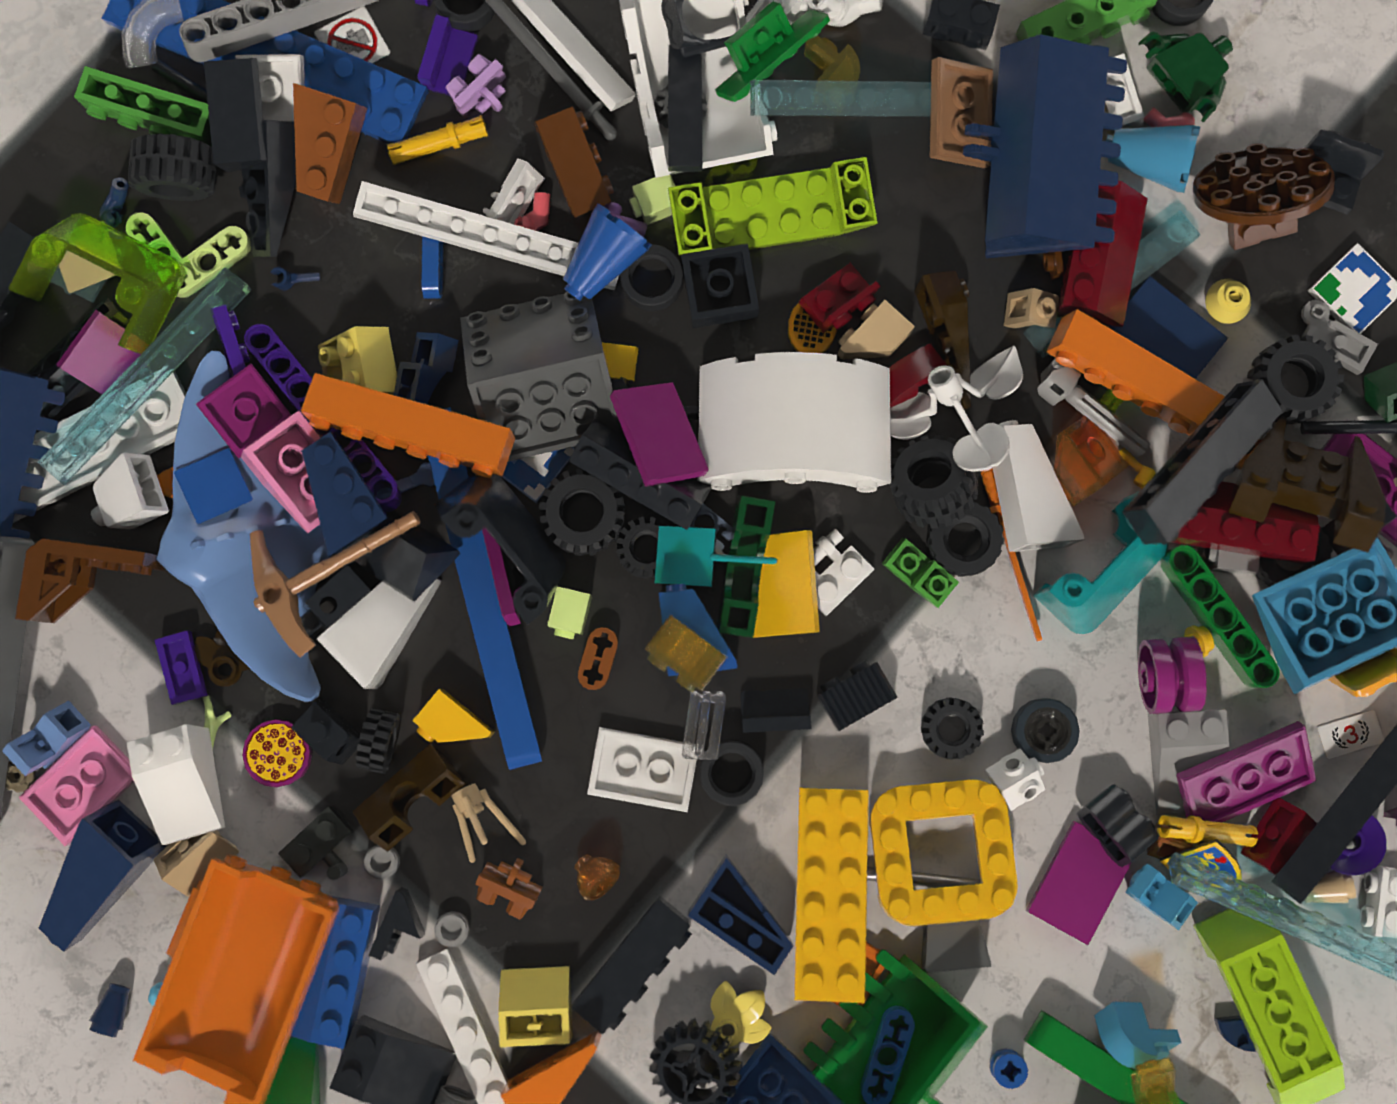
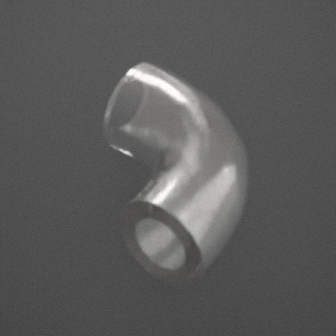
[121,0,184,67]

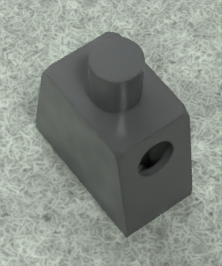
[921,920,991,973]

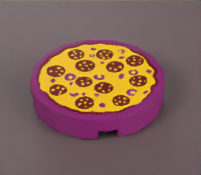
[242,719,313,788]

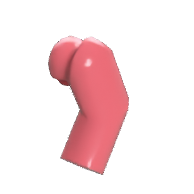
[1143,107,1195,127]
[514,192,550,231]

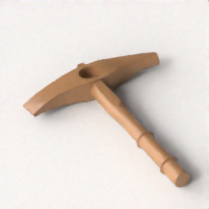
[250,511,420,657]

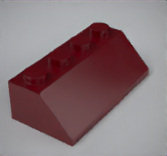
[1057,180,1148,327]
[1172,481,1320,563]

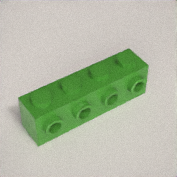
[1015,0,1158,45]
[74,66,212,147]

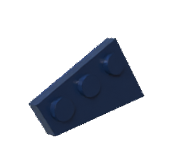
[302,432,389,557]

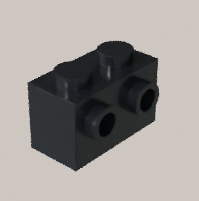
[923,0,1000,51]

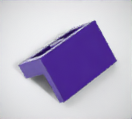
[417,15,478,96]

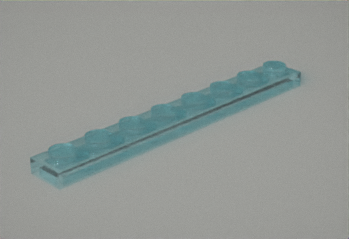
[1168,852,1397,981]

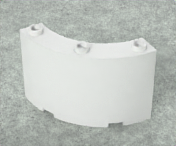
[619,0,777,178]
[698,352,891,493]

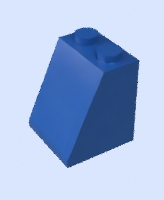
[659,584,737,677]

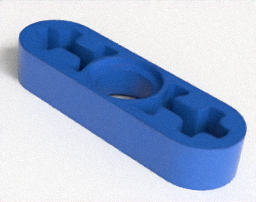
[422,236,443,299]
[860,1006,915,1104]

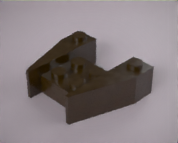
[1228,416,1386,553]

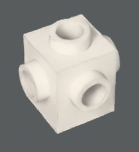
[985,749,1046,811]

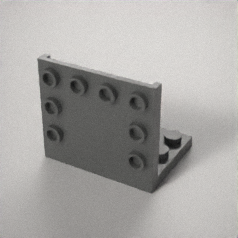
[460,292,624,462]

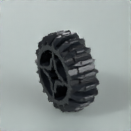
[649,1018,742,1104]

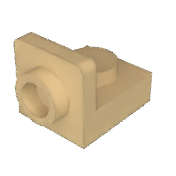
[1004,288,1059,329]

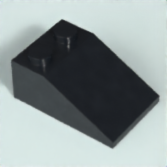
[329,1014,457,1104]

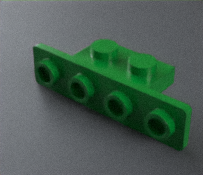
[715,1,830,102]

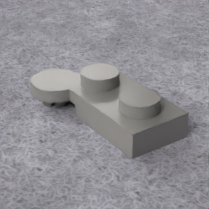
[1301,300,1378,375]

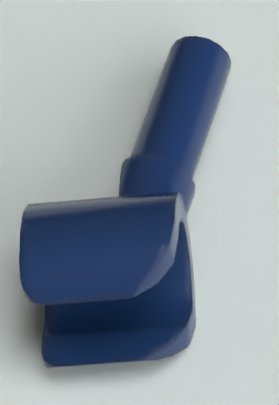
[271,267,320,291]

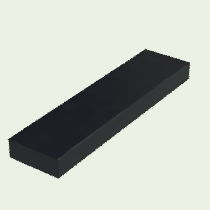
[668,45,702,172]

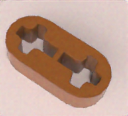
[578,627,619,690]

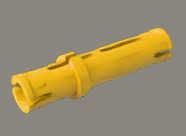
[387,115,488,165]
[1157,815,1258,847]

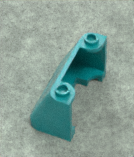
[1033,491,1169,635]

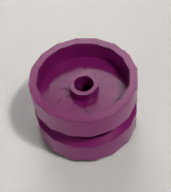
[1138,636,1207,714]

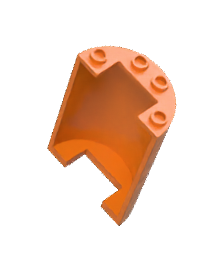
[133,854,340,1104]

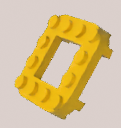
[869,779,1018,926]

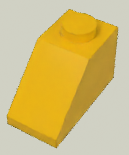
[413,689,495,743]

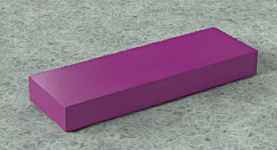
[482,528,521,627]

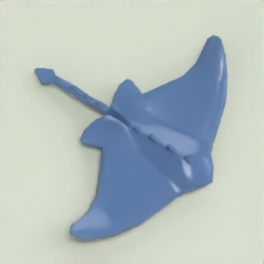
[156,350,435,702]

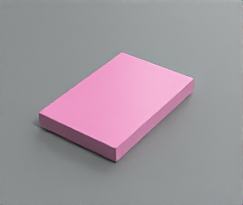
[19,725,134,846]

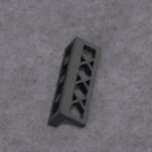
[27,296,142,419]

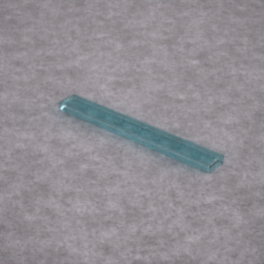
[38,267,251,486]

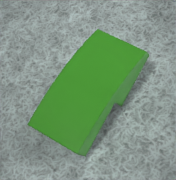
[881,538,959,608]

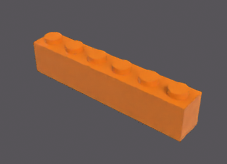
[1046,309,1225,436]
[301,373,515,478]

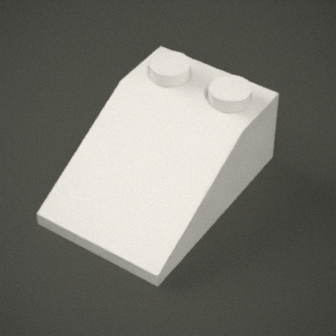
[127,724,225,845]

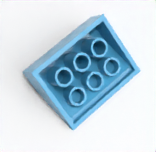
[1252,537,1397,694]

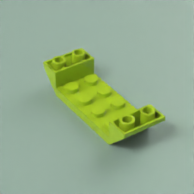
[668,157,877,255]
[1193,897,1345,1104]

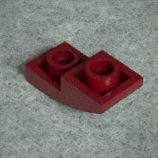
[889,344,948,408]

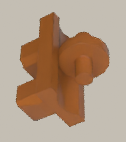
[475,858,543,919]

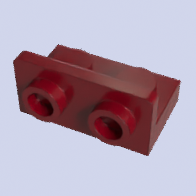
[798,263,881,334]

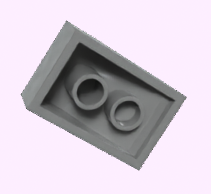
[1148,709,1230,815]

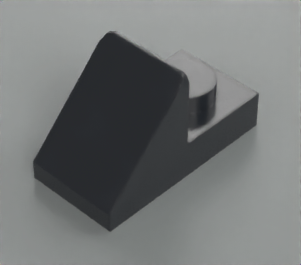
[368,887,425,961]

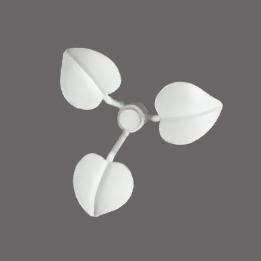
[890,345,1023,471]

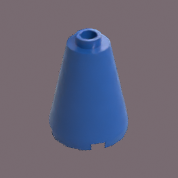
[563,203,652,301]

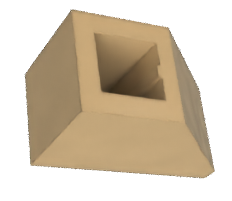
[837,300,915,359]

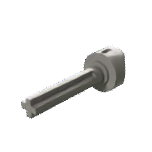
[1037,359,1151,458]

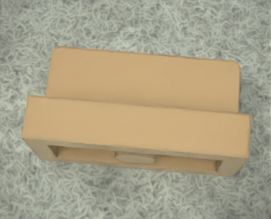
[153,830,239,897]

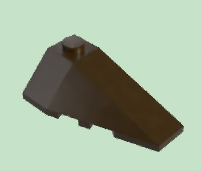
[914,271,971,413]

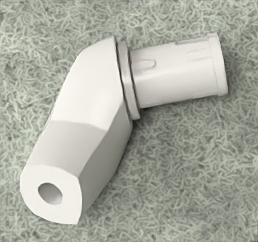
[808,0,883,27]

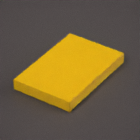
[753,530,820,638]

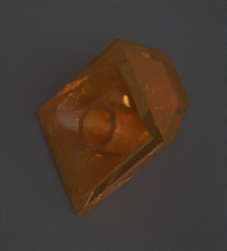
[1054,416,1129,507]

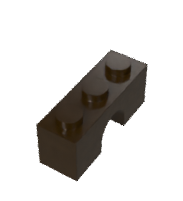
[352,743,465,852]

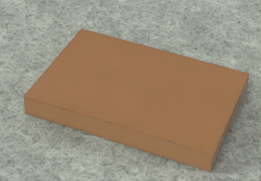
[930,57,993,168]

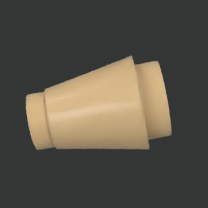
[1304,871,1356,903]

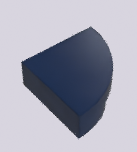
[1214,1015,1256,1052]

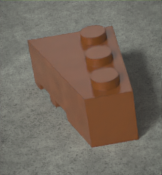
[293,83,368,204]

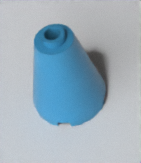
[1106,125,1200,193]

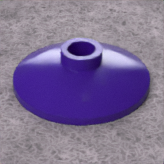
[1330,815,1387,876]

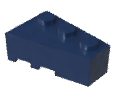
[688,854,794,975]

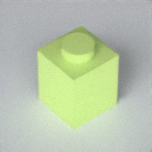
[629,175,675,225]
[547,587,592,640]

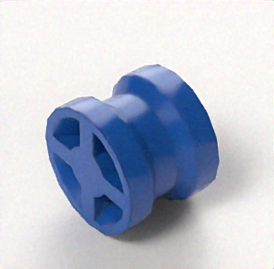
[989,1048,1028,1089]

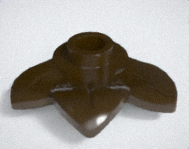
[195,629,250,687]

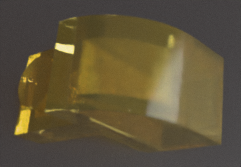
[804,36,860,115]
[1131,1058,1180,1104]

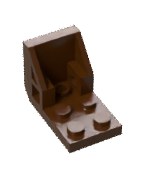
[15,539,164,624]

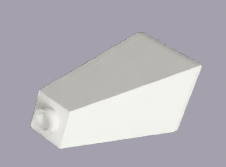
[317,578,442,689]

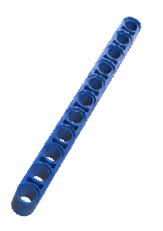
[428,407,542,770]

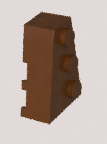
[534,106,614,217]

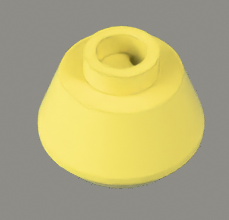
[1205,279,1251,324]

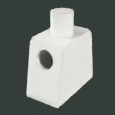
[91,452,169,529]

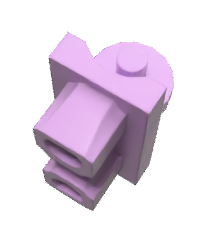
[446,54,506,118]

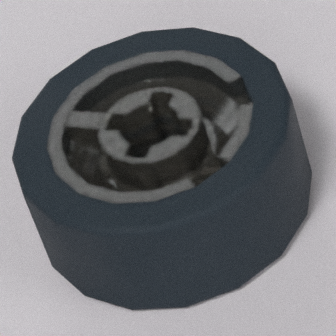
[1011,698,1080,764]

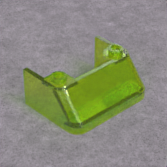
[8,213,186,356]

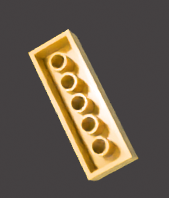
[794,788,869,1003]

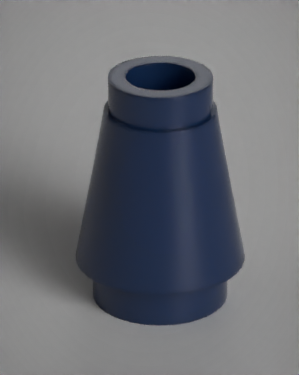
[89,983,130,1038]

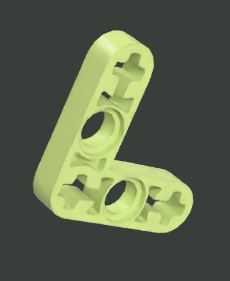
[126,213,251,298]

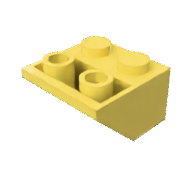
[318,326,397,395]
[498,966,573,1047]

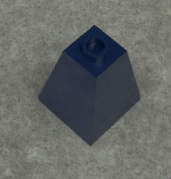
[38,799,167,952]

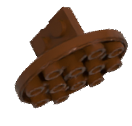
[1193,143,1334,250]

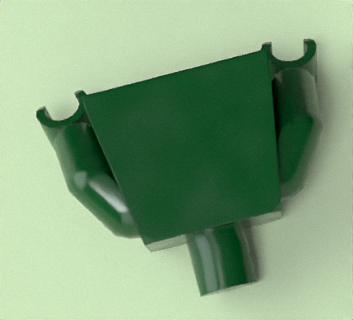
[1138,31,1233,123]

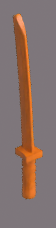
[980,468,1042,642]

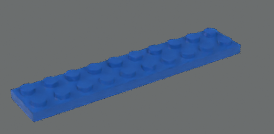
[101,0,429,144]

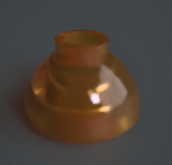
[575,854,620,901]

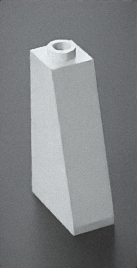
[992,420,1084,552]

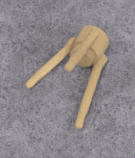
[451,783,526,863]

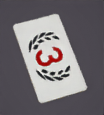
[1317,710,1384,759]

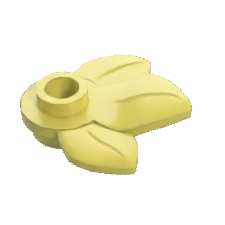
[710,981,772,1047]

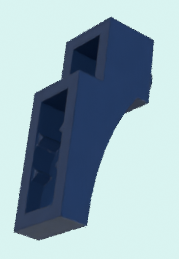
[393,332,459,405]

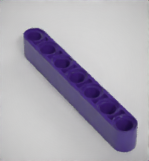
[244,324,402,512]

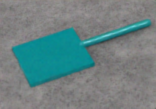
[655,526,777,587]

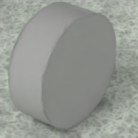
[364,845,400,879]
[434,911,470,947]

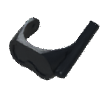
[661,0,731,57]

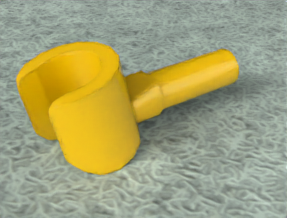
[1118,448,1156,489]

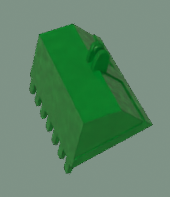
[803,949,988,1104]

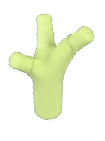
[203,695,232,750]

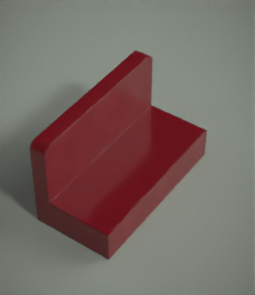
[1240,798,1317,876]

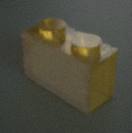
[645,615,727,693]

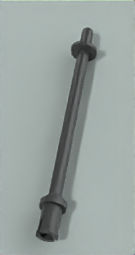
[485,0,617,140]

